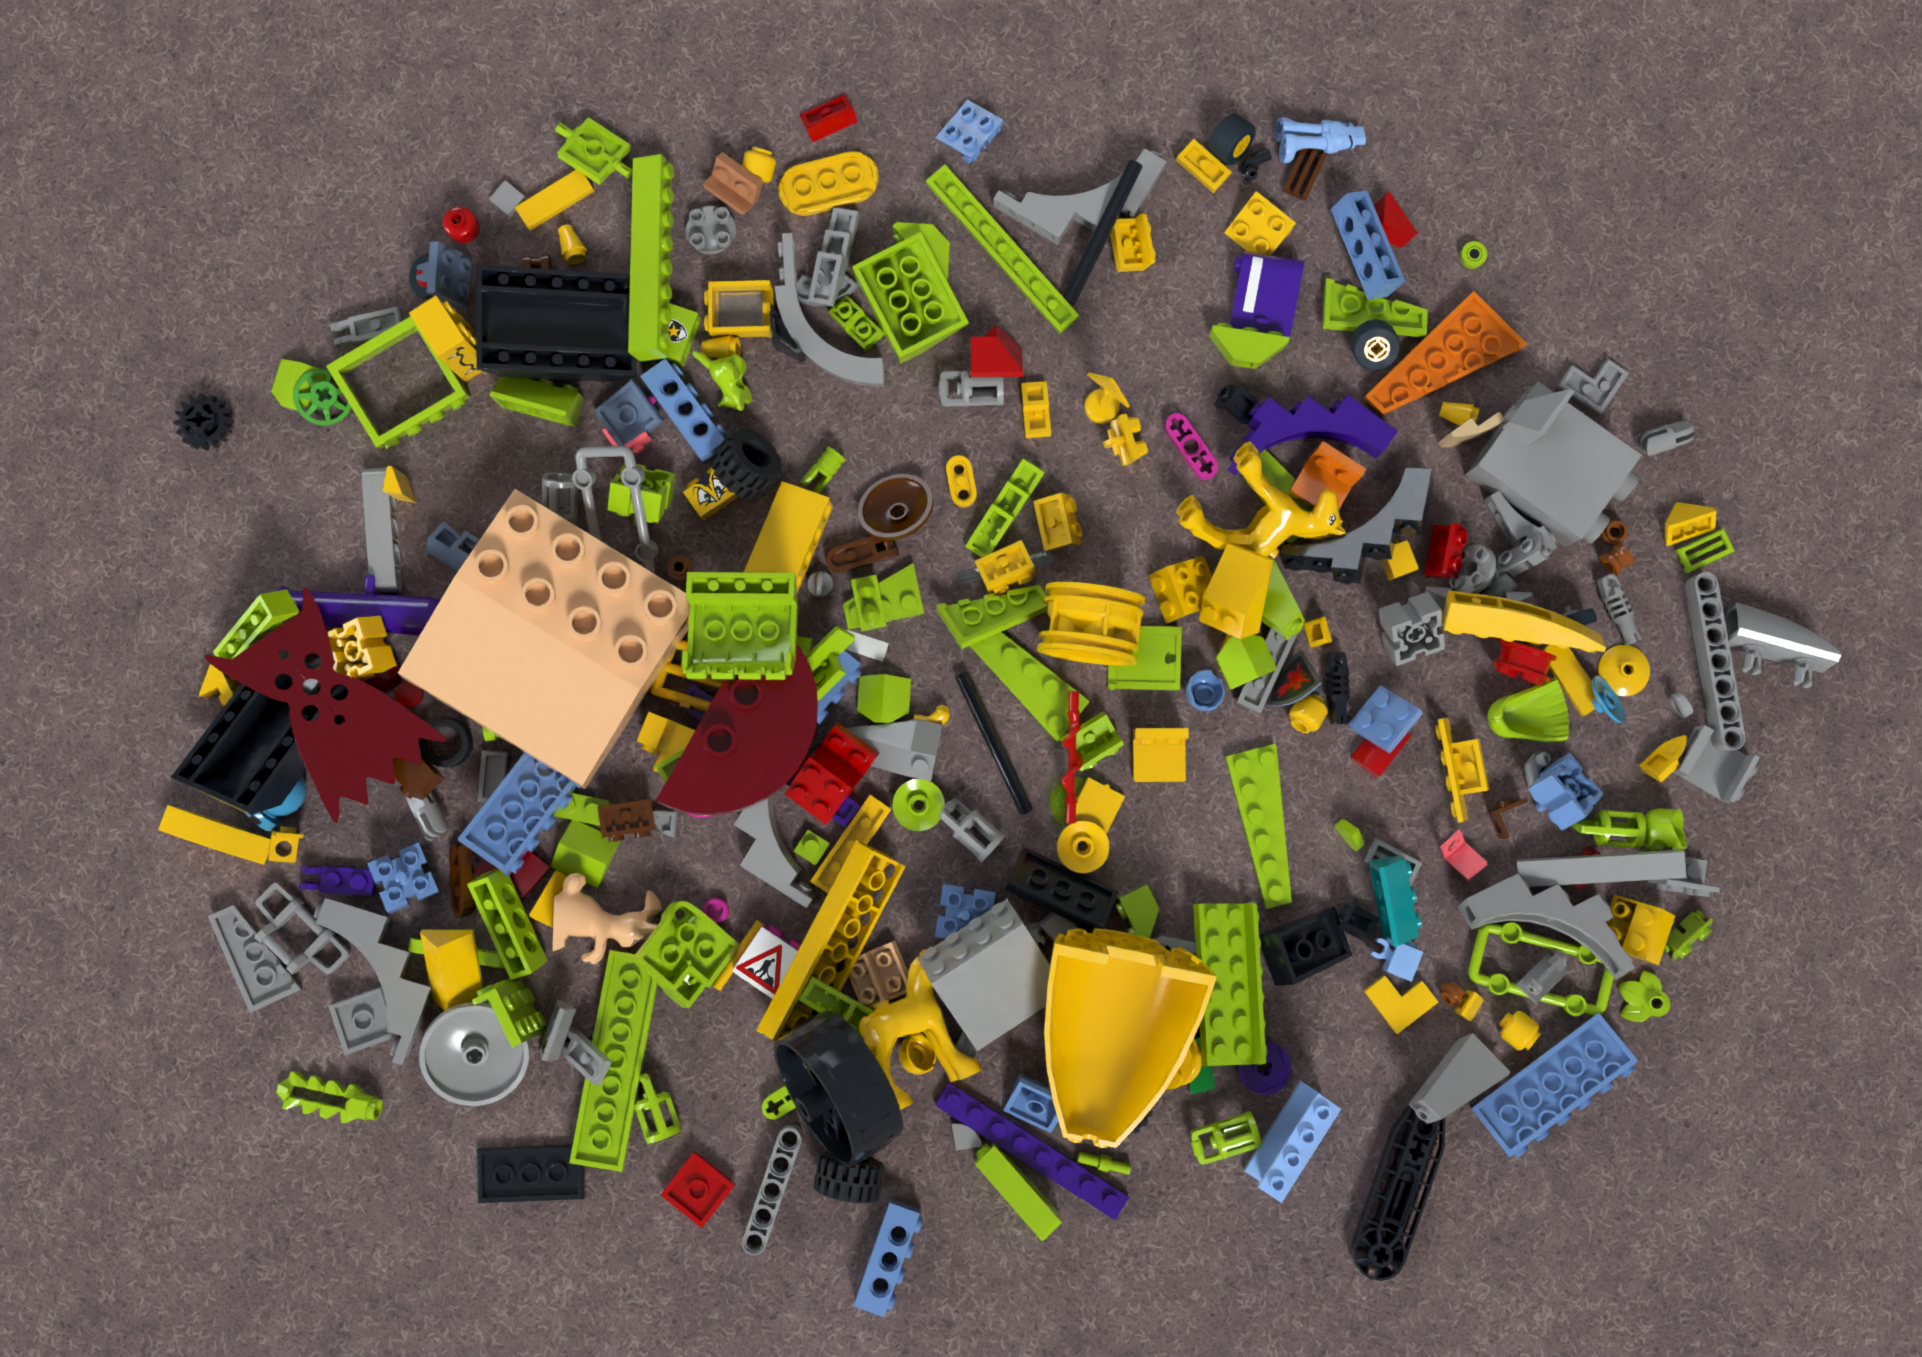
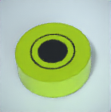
[1459,241,1487,269]

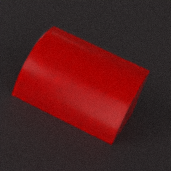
[1350,732,1412,777]

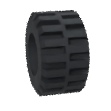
[711,428,783,500]
[813,1152,885,1203]

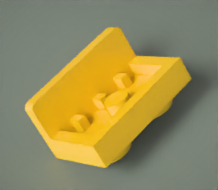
[1110,213,1156,272]

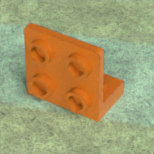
[1290,441,1366,509]

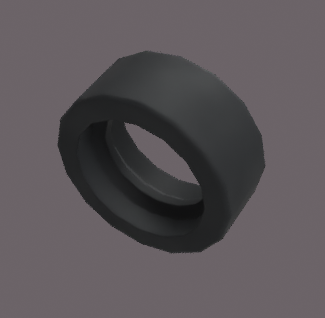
[419,718,473,767]

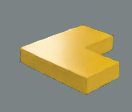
[1363,975,1438,1034]

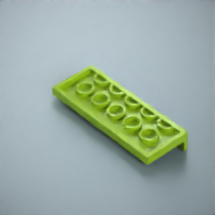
[1193,903,1267,1066]

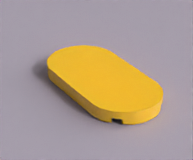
[778,151,879,216]

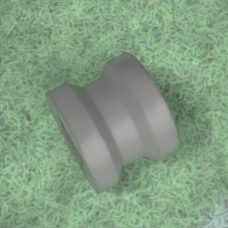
[955,1030,977,1058]

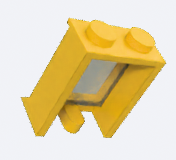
[704,280,774,339]

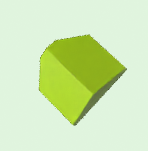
[271,359,327,411]
[1215,635,1277,690]
[857,674,911,723]

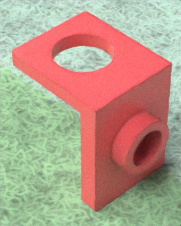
[602,428,652,460]
[1440,830,1488,881]

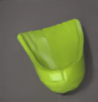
[1487,677,1569,742]

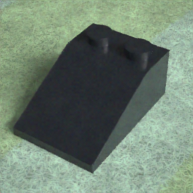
[1259,906,1353,986]

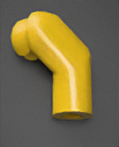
[914,705,950,725]

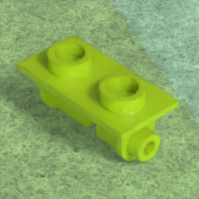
[1664,910,1713,961]

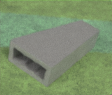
[1409,1033,1510,1124]

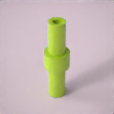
[1077,1152,1132,1175]

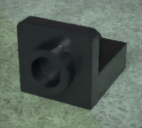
[1214,385,1258,424]

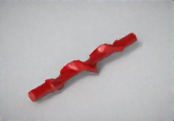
[1061,691,1083,823]

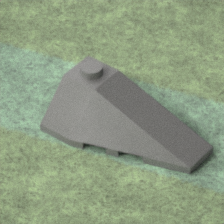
[845,719,943,781]

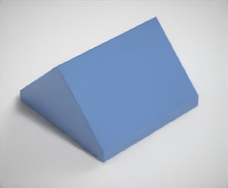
[1003,1073,1058,1133]

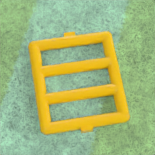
[650,640,723,711]

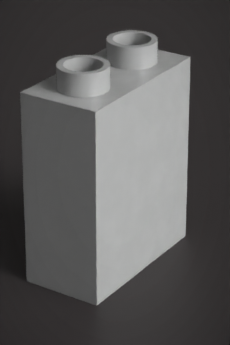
[1465,382,1642,547]

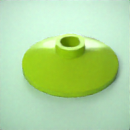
[892,779,945,831]

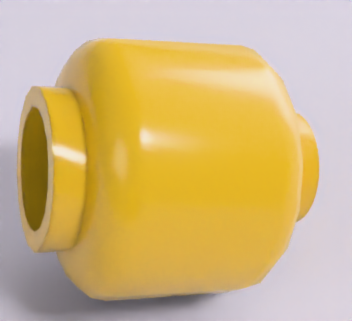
[741,147,776,183]
[1289,693,1328,733]
[1499,1011,1541,1050]

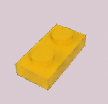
[1176,139,1232,194]

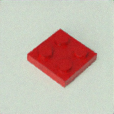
[661,1151,736,1228]

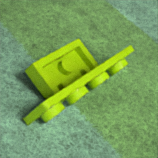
[805,626,855,701]

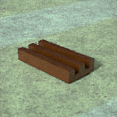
[1282,148,1327,201]

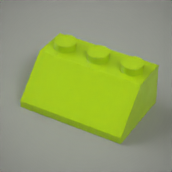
[490,377,584,427]

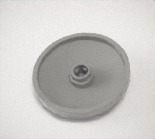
[419,1002,530,1106]

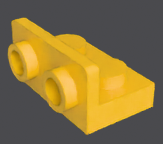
[1033,493,1082,551]
[974,540,1036,595]

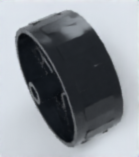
[773,1010,903,1168]

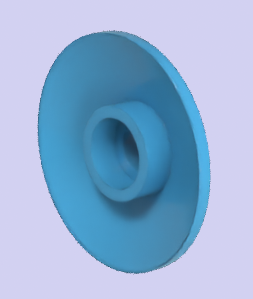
[1592,676,1626,723]

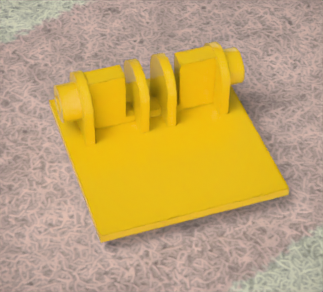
[1224,191,1296,255]

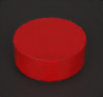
[396,681,424,707]

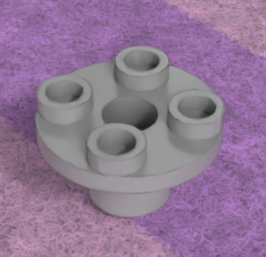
[1449,544,1499,594]

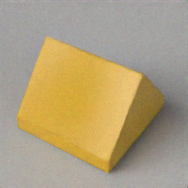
[1303,616,1332,648]

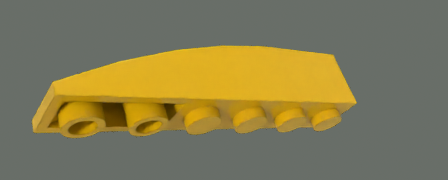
[1442,590,1606,652]

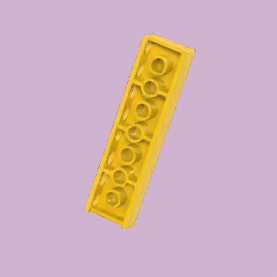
[708,481,833,681]
[756,840,906,1041]

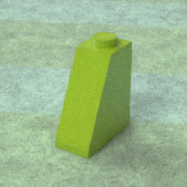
[1261,558,1305,641]

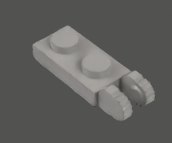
[330,307,403,348]
[561,1025,612,1085]

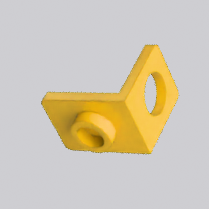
[268,826,304,863]

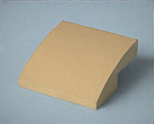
[1438,412,1505,447]

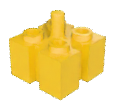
[327,616,397,681]
[637,712,695,772]

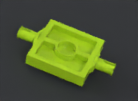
[555,117,633,185]

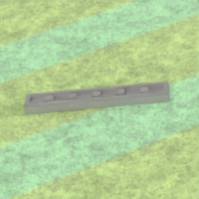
[1517,850,1687,887]

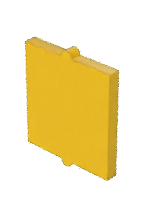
[1076,777,1125,834]

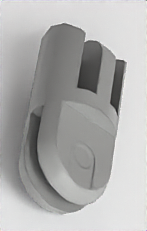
[1634,421,1695,456]
[406,792,450,841]

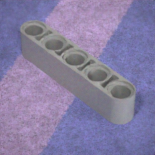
[361,467,402,594]
[742,1124,803,1255]

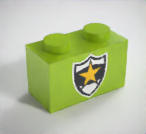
[663,303,701,367]

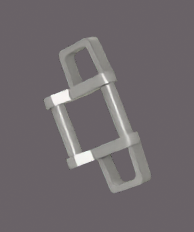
[255,882,351,975]

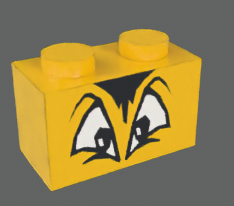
[683,468,738,521]

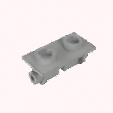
[1497,533,1552,578]
[1516,953,1568,1004]

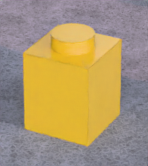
[1381,539,1419,581]

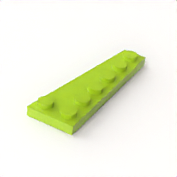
[969,632,1090,742]
[1225,744,1292,909]

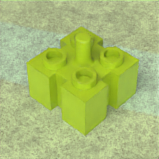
[607,463,676,525]

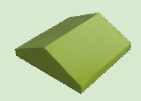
[550,820,620,888]

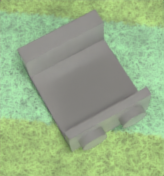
[1673,725,1760,803]

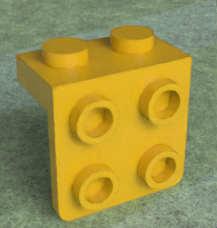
[1148,556,1212,624]

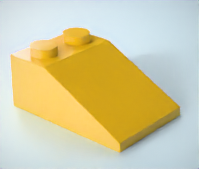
[1199,543,1273,639]

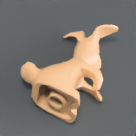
[553,873,662,965]

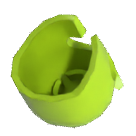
[1642,808,1687,851]

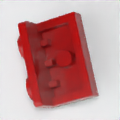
[1424,523,1467,579]

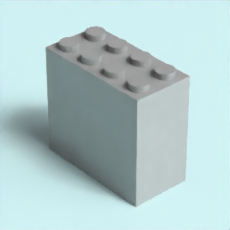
[917,899,1050,1051]

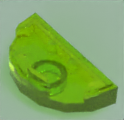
[1049,777,1086,825]

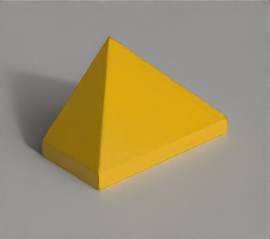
[1664,502,1716,546]

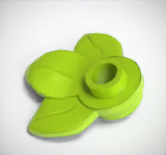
[1618,971,1671,1022]

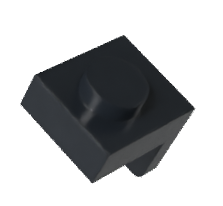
[1338,898,1379,943]

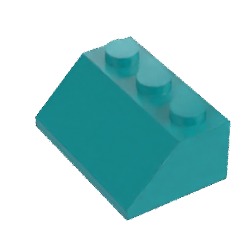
[1369,855,1422,947]

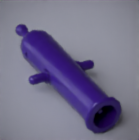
[277,574,440,636]

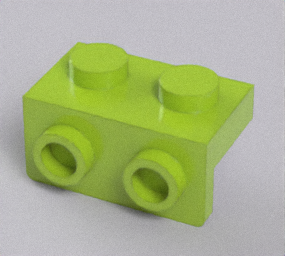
[1059,711,1124,771]

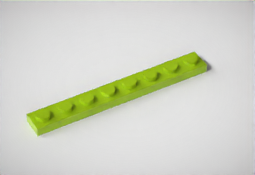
[926,165,1079,334]

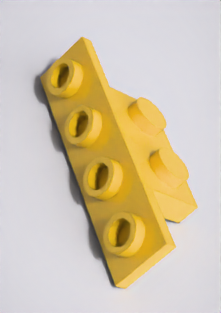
[1436,718,1490,823]

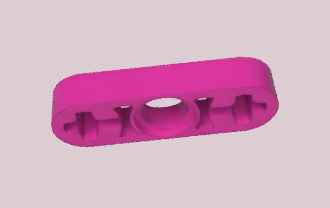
[1164,413,1218,480]

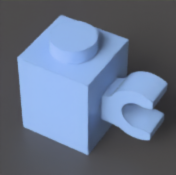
[1369,938,1423,982]

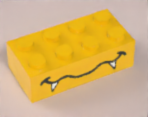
[409,296,482,382]

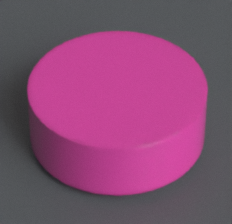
[702,897,729,924]

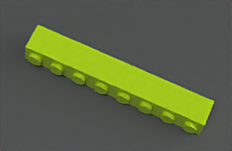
[628,154,674,361]

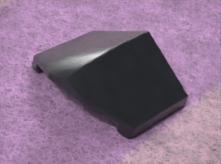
[770,309,806,362]

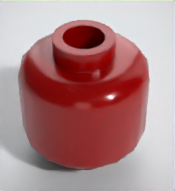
[443,206,480,244]

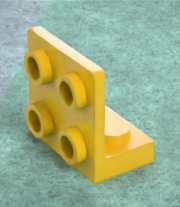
[1133,728,1189,782]

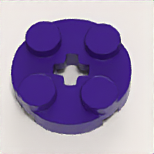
[1237,1041,1291,1095]

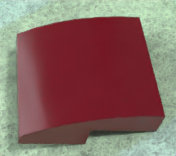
[473,850,552,902]

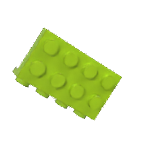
[472,979,546,1048]

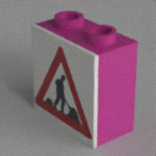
[732,925,801,999]

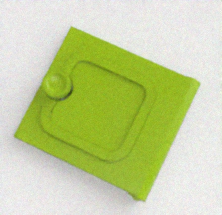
[1108,626,1182,691]

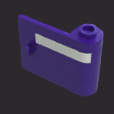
[1230,251,1304,337]

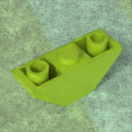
[893,222,950,282]
[1209,323,1290,369]

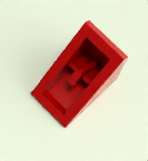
[1374,192,1418,248]

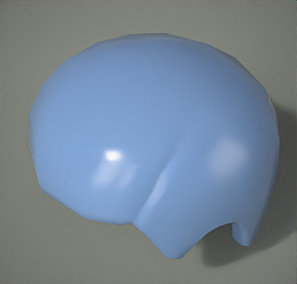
[1185,670,1225,712]

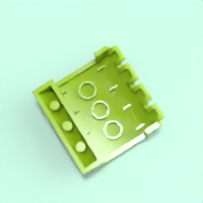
[682,572,798,680]

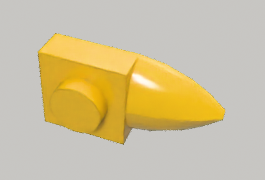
[1639,735,1687,782]

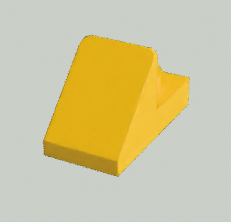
[199,664,238,706]

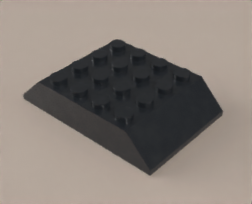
[476,264,637,382]
[171,653,347,815]

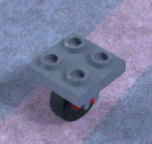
[409,241,472,307]

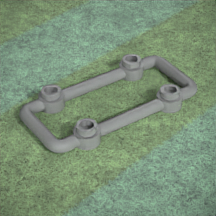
[572,446,658,574]

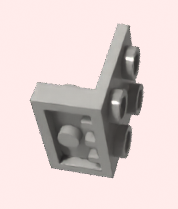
[1648,857,1720,897]

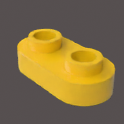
[946,455,977,508]

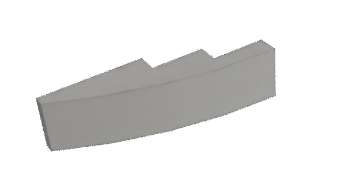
[808,207,860,307]

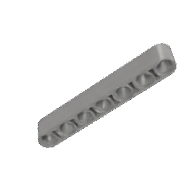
[1685,572,1745,752]

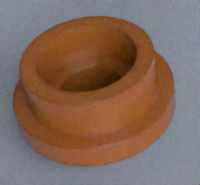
[1601,519,1628,545]
[667,555,693,581]
[1440,981,1466,1007]

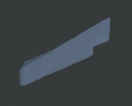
[426,521,480,571]

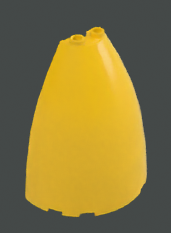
[1044,928,1217,1148]

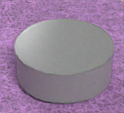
[1669,691,1693,718]

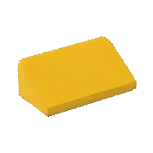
[382,466,416,503]
[529,870,568,928]

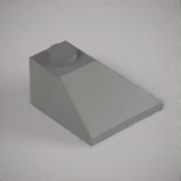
[1502,389,1574,446]

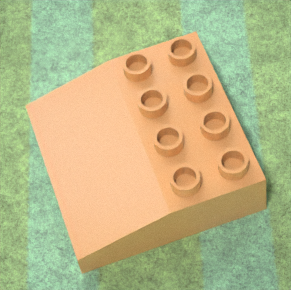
[398,489,690,789]

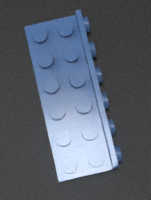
[458,753,581,877]
[1471,1013,1638,1158]

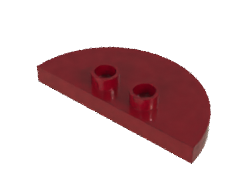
[656,644,818,815]

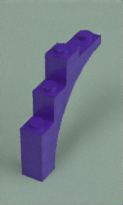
[1227,395,1398,476]

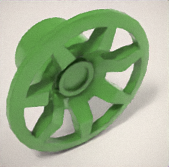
[293,369,351,426]

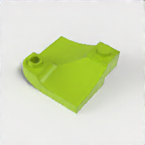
[632,901,741,1008]

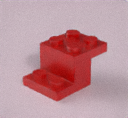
[785,722,880,825]

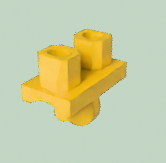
[1103,414,1148,466]

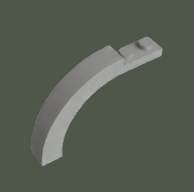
[775,233,885,387]

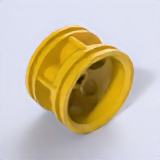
[1037,582,1145,666]

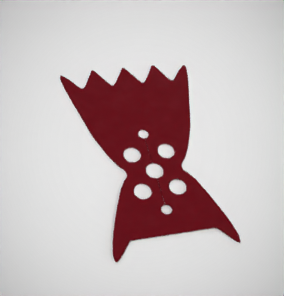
[204,587,446,823]

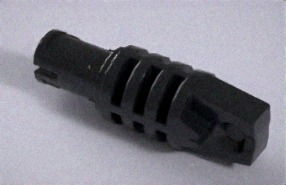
[1325,652,1350,725]

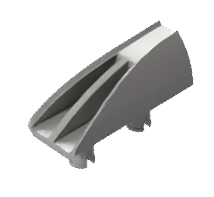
[1725,602,1842,688]

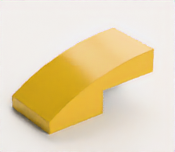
[1021,381,1051,439]

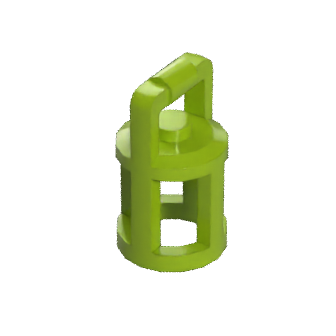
[1571,810,1646,849]
[634,1073,682,1144]
[1190,1111,1262,1165]

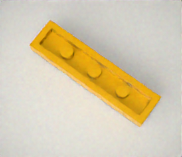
[810,795,892,893]

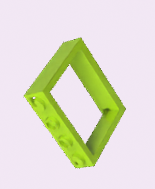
[326,316,471,450]

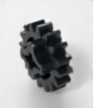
[173,393,234,451]

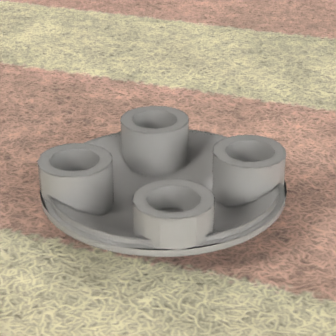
[685,205,736,254]

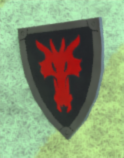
[1266,650,1322,707]

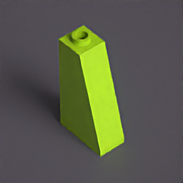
[975,1143,1062,1242]

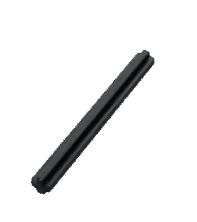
[1063,160,1143,305]
[955,671,1033,815]

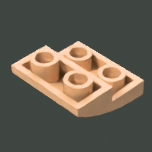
[843,940,908,1008]

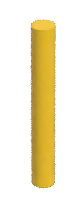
[712,920,765,991]

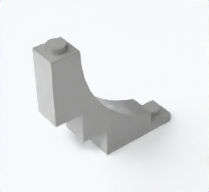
[993,149,1167,245]
[734,795,816,908]
[314,898,432,1065]

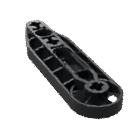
[1350,1105,1445,1281]

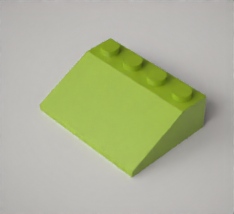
[852,232,969,364]

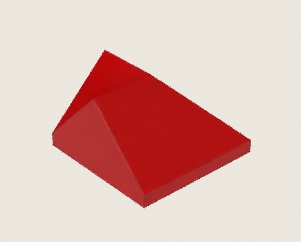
[971,325,1023,377]

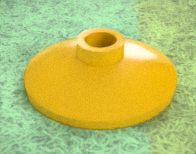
[1598,645,1650,696]
[1057,821,1109,873]

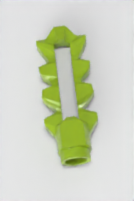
[276,1071,383,1123]

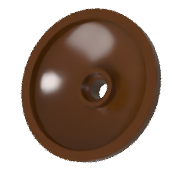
[858,473,934,540]

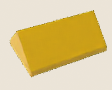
[420,930,484,1011]

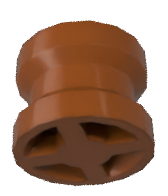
[1600,543,1634,576]

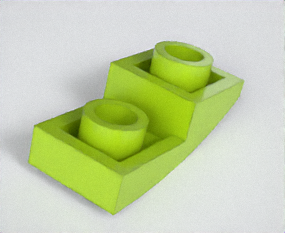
[828,295,884,352]

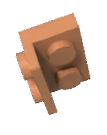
[703,152,763,215]

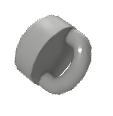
[807,571,834,598]

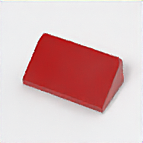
[799,94,858,142]

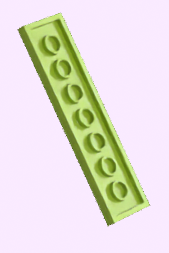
[569,950,658,1172]

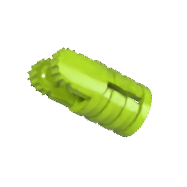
[800,446,846,494]

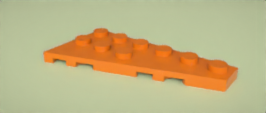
[1363,291,1528,416]

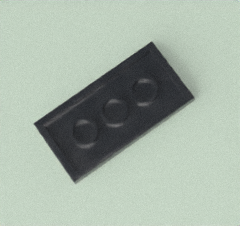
[1005,847,1118,931]
[477,1144,586,1203]

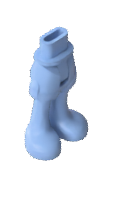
[1275,117,1366,163]

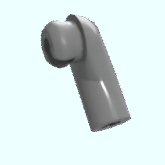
[1524,751,1551,788]

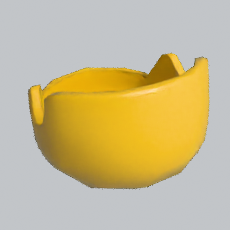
[899,1033,937,1075]

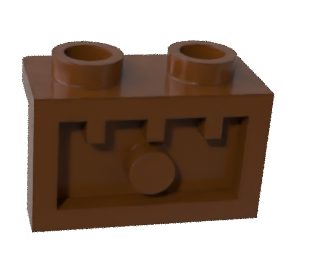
[598,799,655,842]

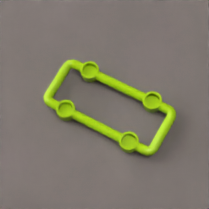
[1468,922,1614,1016]

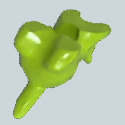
[692,351,752,411]

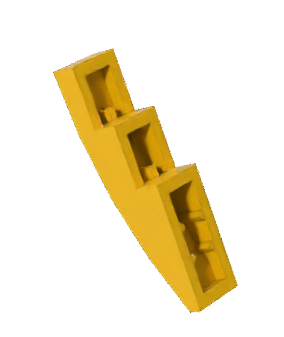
[158,805,271,865]

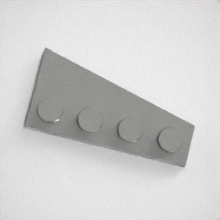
[208,905,302,1013]

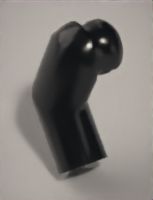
[1241,148,1272,181]

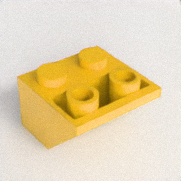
[1606,895,1675,966]

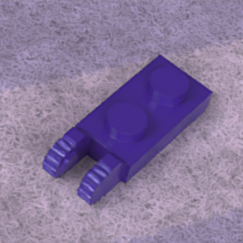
[299,866,376,896]

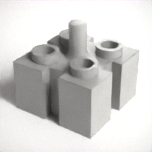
[1379,592,1445,666]

